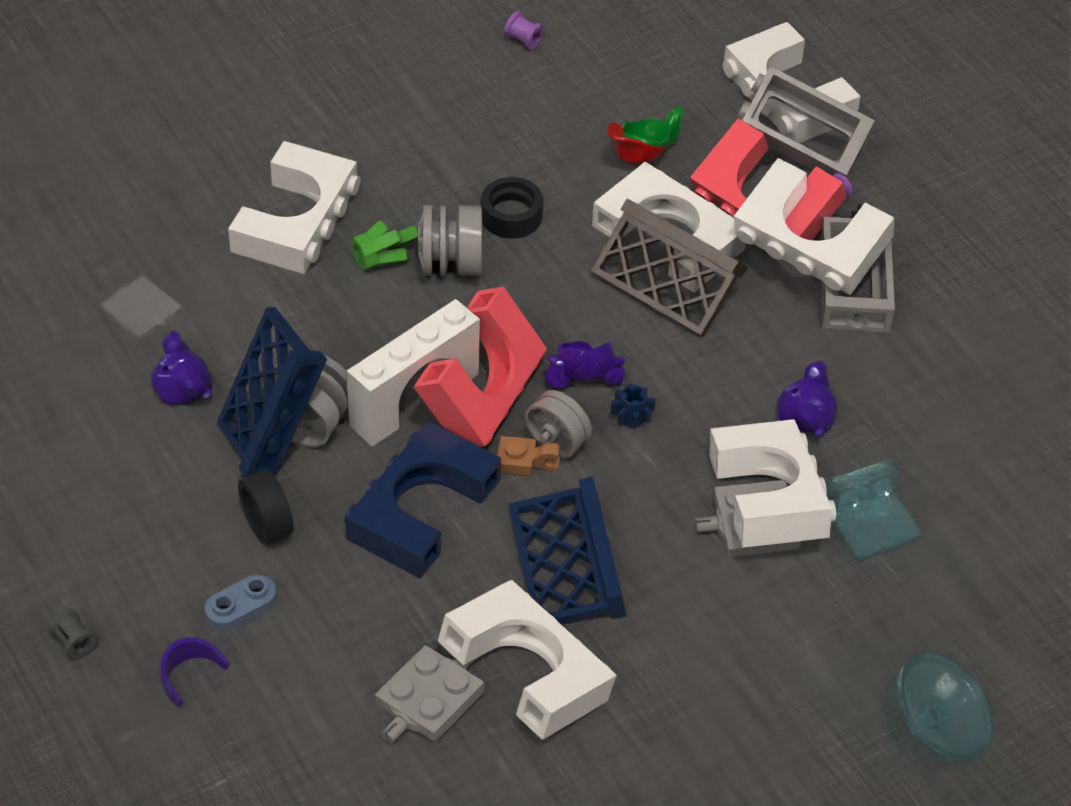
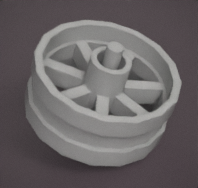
[525,390,592,458]

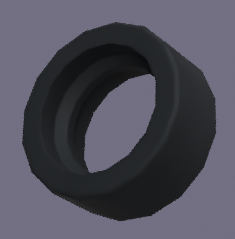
[480,177,544,239]
[238,469,294,544]

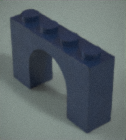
[344,421,501,579]

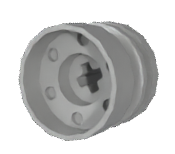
[418,205,482,276]
[262,355,348,447]

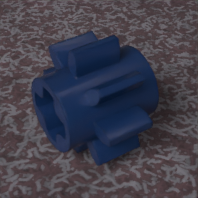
[610,384,655,429]

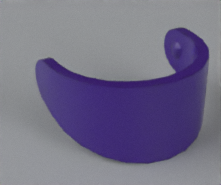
[160,637,230,707]

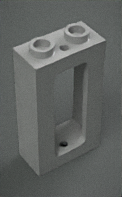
[736,66,875,177]
[820,217,895,333]

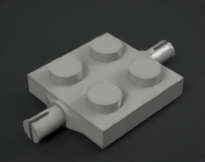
[694,480,801,557]
[375,645,485,744]

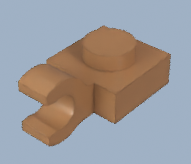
[497,436,560,476]

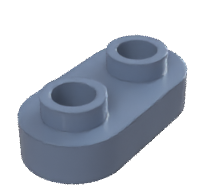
[205,575,277,632]

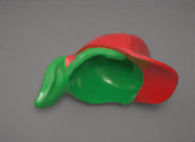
[607,106,684,165]

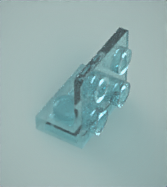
[826,458,921,561]

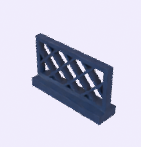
[217,307,328,477]
[509,476,626,624]

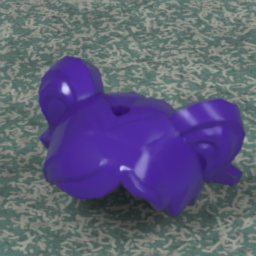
[151,330,213,405]
[545,340,626,389]
[777,360,837,437]

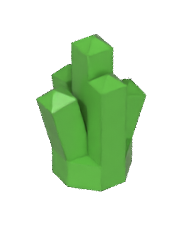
[350,220,418,271]

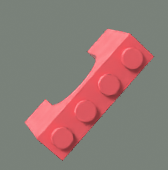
[690,118,847,240]
[414,286,547,447]

